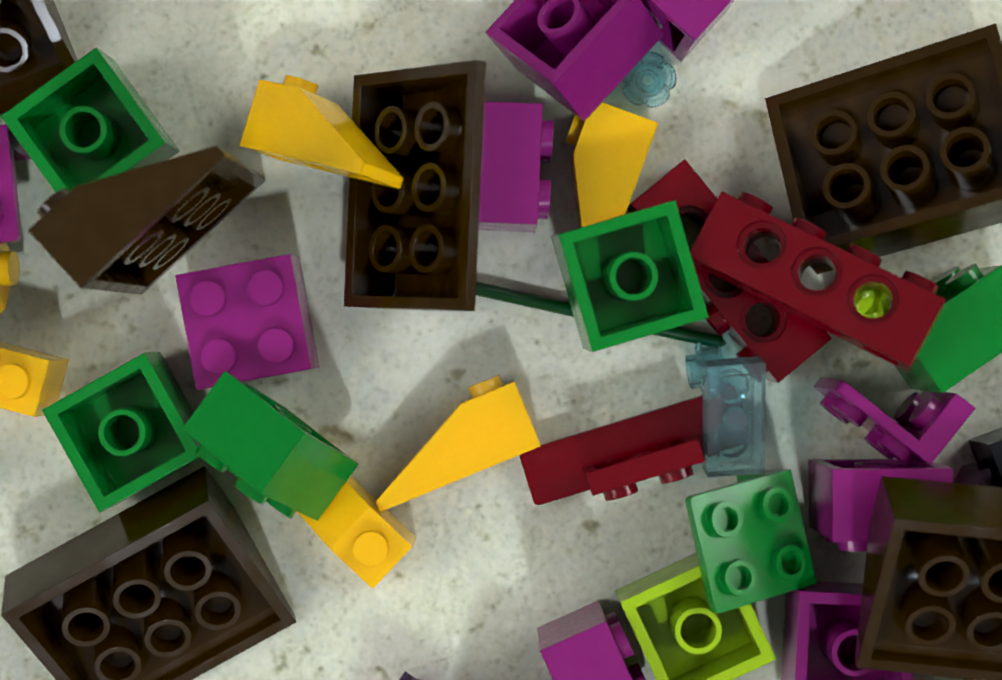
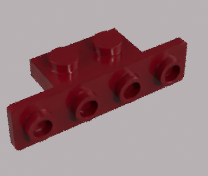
[520,387,751,505]

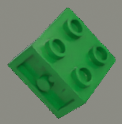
[685,469,817,613]

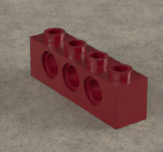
[627,159,832,383]
[690,192,946,372]

